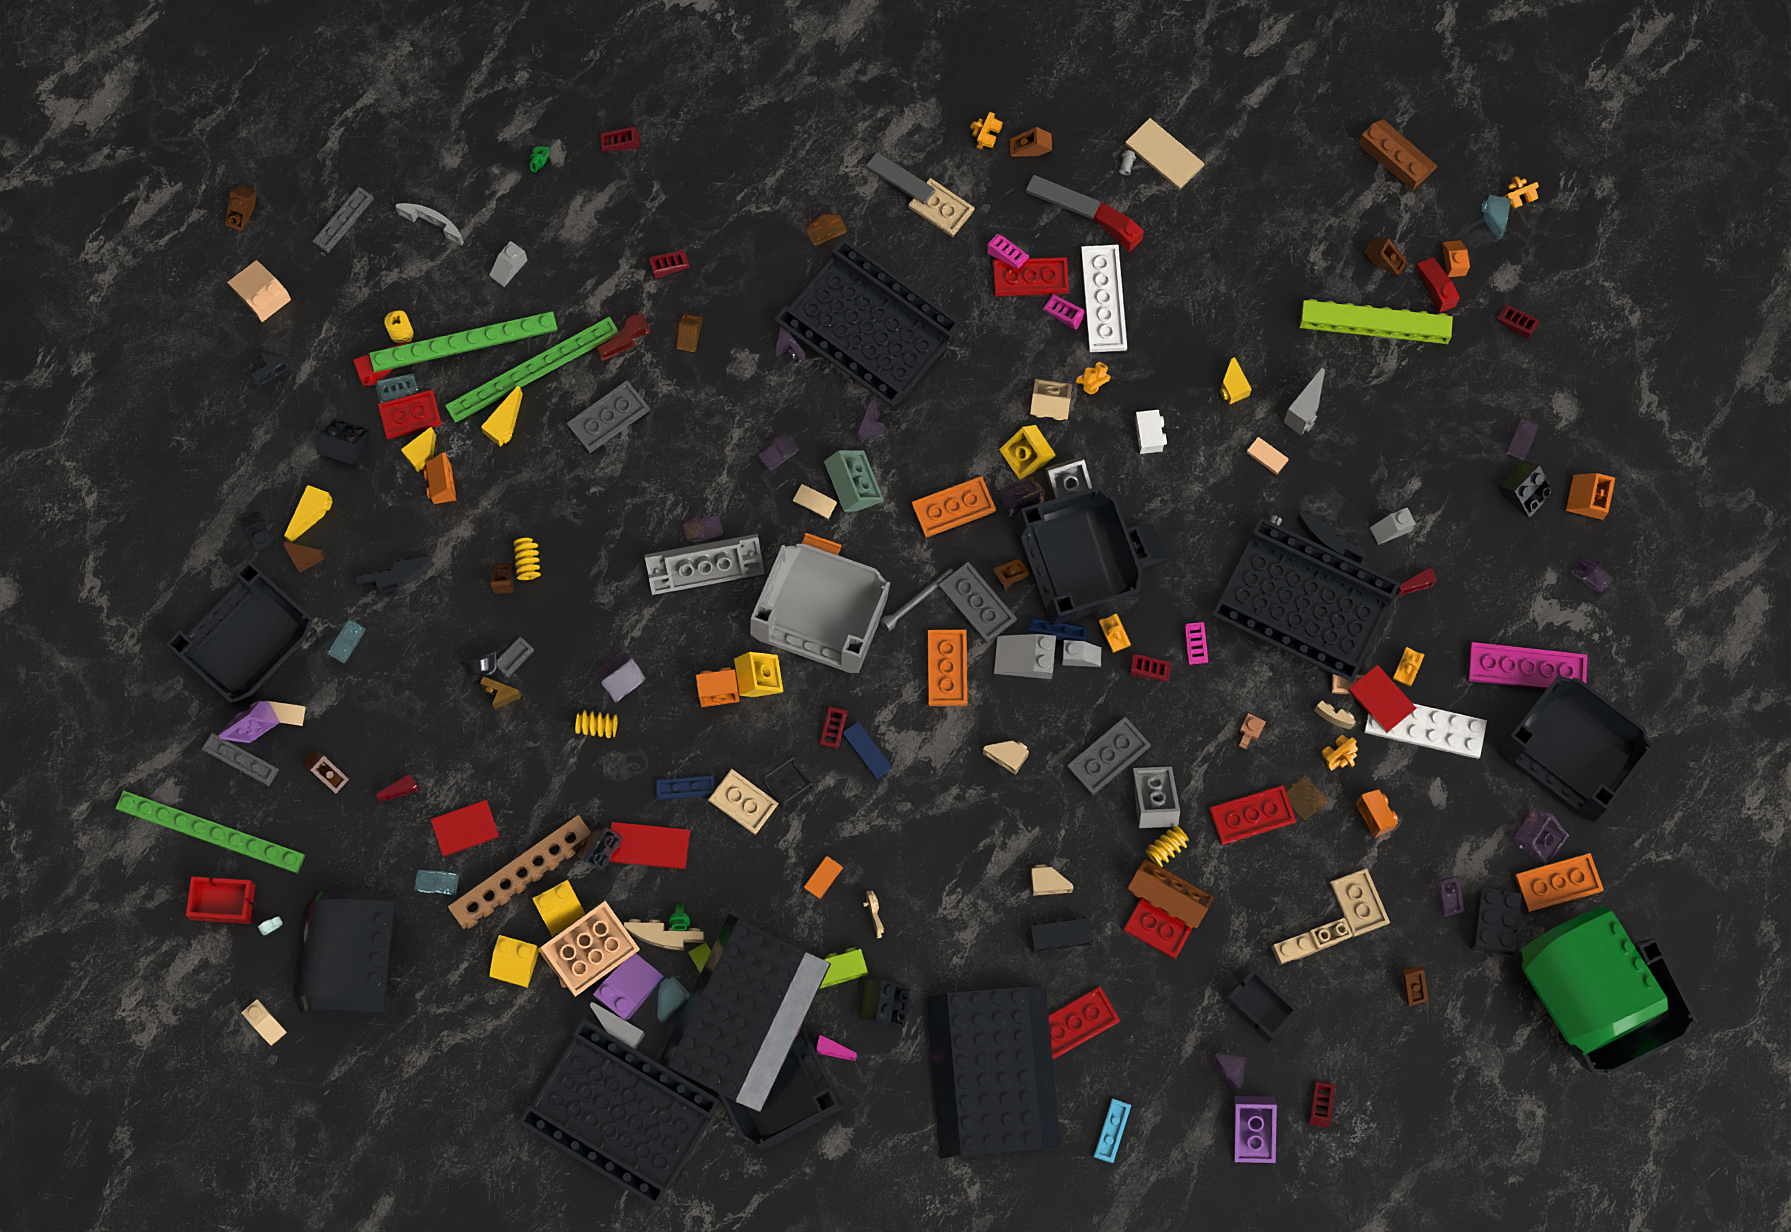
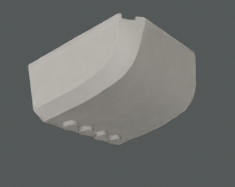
[750,544,890,673]

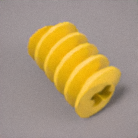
[384,310,414,343]
[513,538,541,580]
[575,710,617,738]
[1146,825,1189,868]

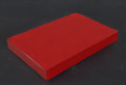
[378,389,442,440]
[1348,665,1417,733]
[431,800,499,857]
[1123,897,1193,959]

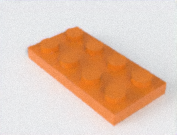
[912,476,996,538]
[928,630,967,706]
[1515,853,1604,913]

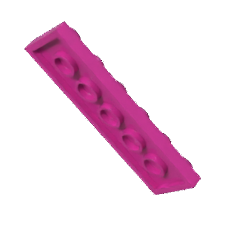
[1468,642,1587,690]

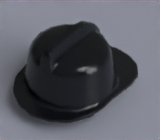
[461,648,505,680]

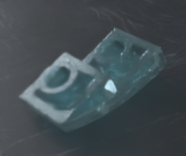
[327,619,366,663]
[414,870,459,895]

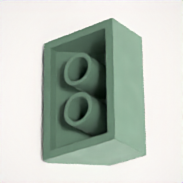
[824,450,884,512]

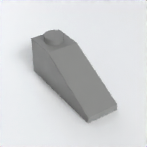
[590,1002,645,1050]

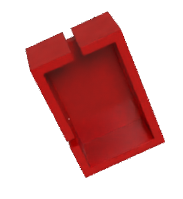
[186,877,255,924]

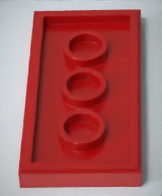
[993,257,1069,296]
[1209,785,1296,846]
[610,822,690,869]
[1049,986,1120,1059]

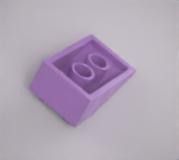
[218,701,280,743]
[593,953,664,1022]
[1234,1096,1277,1163]

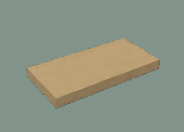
[1125,118,1204,190]

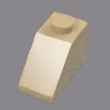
[983,741,1029,775]
[1031,865,1073,896]
[241,1000,287,1046]

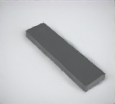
[866,152,935,205]
[1026,175,1100,219]
[313,186,374,253]
[202,733,279,786]

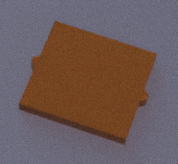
[1286,776,1329,821]

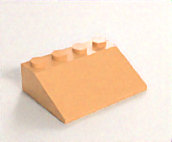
[538,901,640,997]

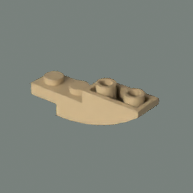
[1271,918,1353,965]
[624,919,704,950]

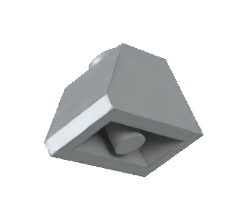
[489,241,527,287]
[1370,507,1416,545]
[1062,640,1101,667]

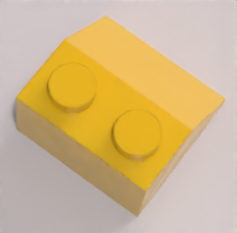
[999,425,1056,480]
[734,652,783,697]
[532,880,585,937]
[490,935,539,988]

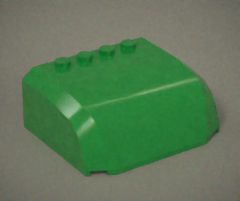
[1519,906,1668,1055]

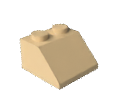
[1030,379,1072,420]

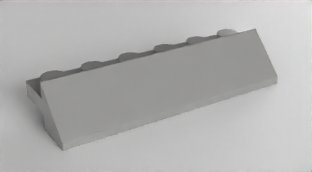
[645,534,765,595]

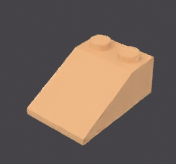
[227,260,291,322]

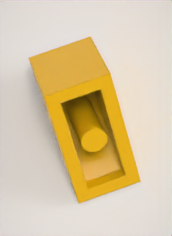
[1220,357,1251,405]
[401,427,436,472]

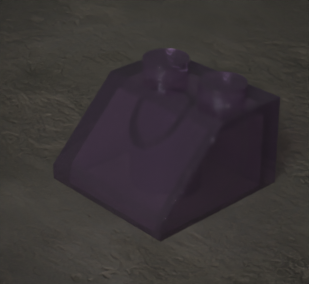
[1513,808,1569,866]

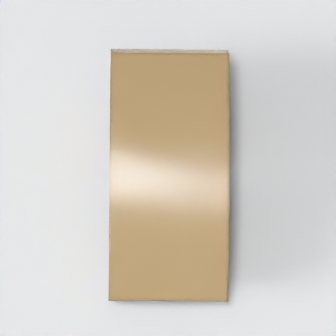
[793,484,837,519]
[265,701,306,726]
[1314,701,1356,729]

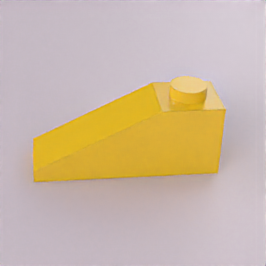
[481,386,523,447]
[284,485,332,543]

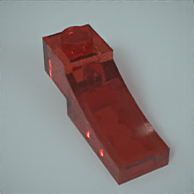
[597,313,650,361]

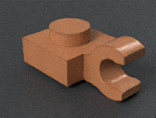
[1239,713,1266,749]

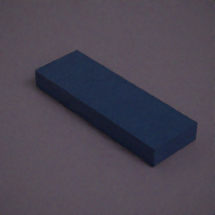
[1028,617,1088,642]
[842,722,892,779]
[656,775,715,800]

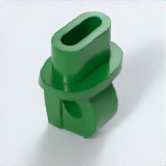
[530,146,550,172]
[669,904,690,931]

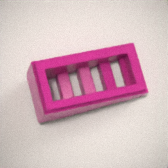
[988,234,1029,269]
[1043,294,1086,330]
[1184,622,1208,665]
[817,1035,857,1061]

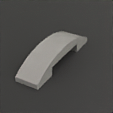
[395,203,464,246]

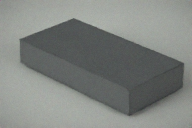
[496,637,535,678]

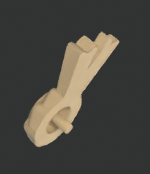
[863,891,884,938]

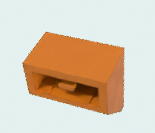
[1566,473,1615,520]

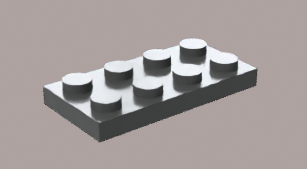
[567,380,650,454]
[939,562,1017,644]
[1067,717,1151,796]

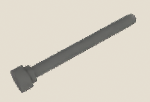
[880,568,954,632]

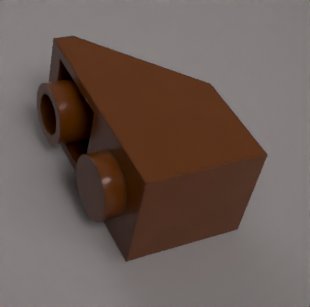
[225,185,257,231]

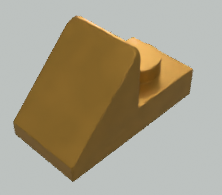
[480,676,521,709]

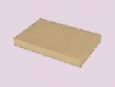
[908,178,974,237]
[708,769,779,835]
[1330,868,1390,937]

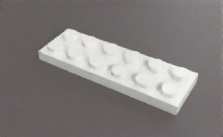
[1081,245,1127,352]
[1364,704,1487,759]

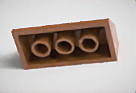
[1359,119,1437,191]
[1128,858,1215,928]

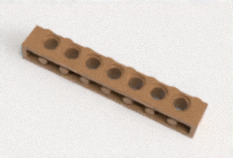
[448,815,591,929]

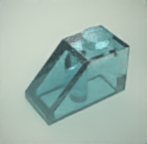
[1481,195,1511,240]
[658,977,690,1024]

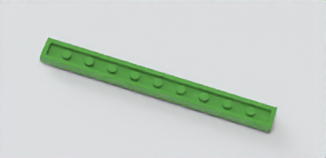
[370,312,557,373]
[445,317,619,423]
[115,791,305,874]

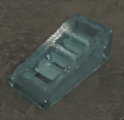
[376,374,418,403]

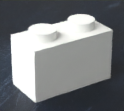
[1135,410,1167,454]

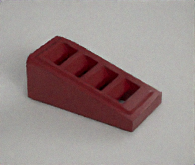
[600,126,640,151]
[648,250,690,279]
[1496,305,1540,340]
[1396,567,1436,596]
[1130,654,1171,682]
[820,706,848,749]
[376,774,419,802]
[1309,1081,1335,1128]

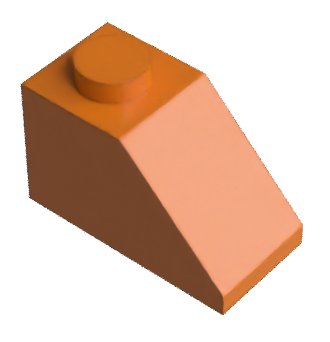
[1442,240,1470,277]

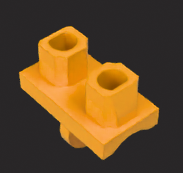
[970,112,1003,149]
[1502,176,1539,209]
[1076,362,1111,394]
[1099,614,1131,653]
[1393,647,1424,687]
[1322,735,1358,771]

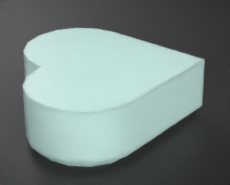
[258,917,283,935]

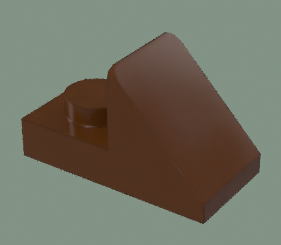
[993,559,1030,591]
[1400,965,1428,1006]

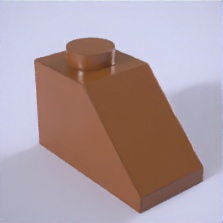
[1010,127,1052,157]

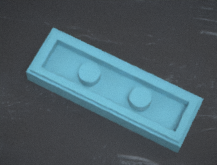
[1094,1099,1131,1164]

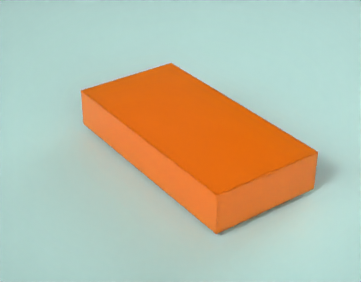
[804,856,843,900]

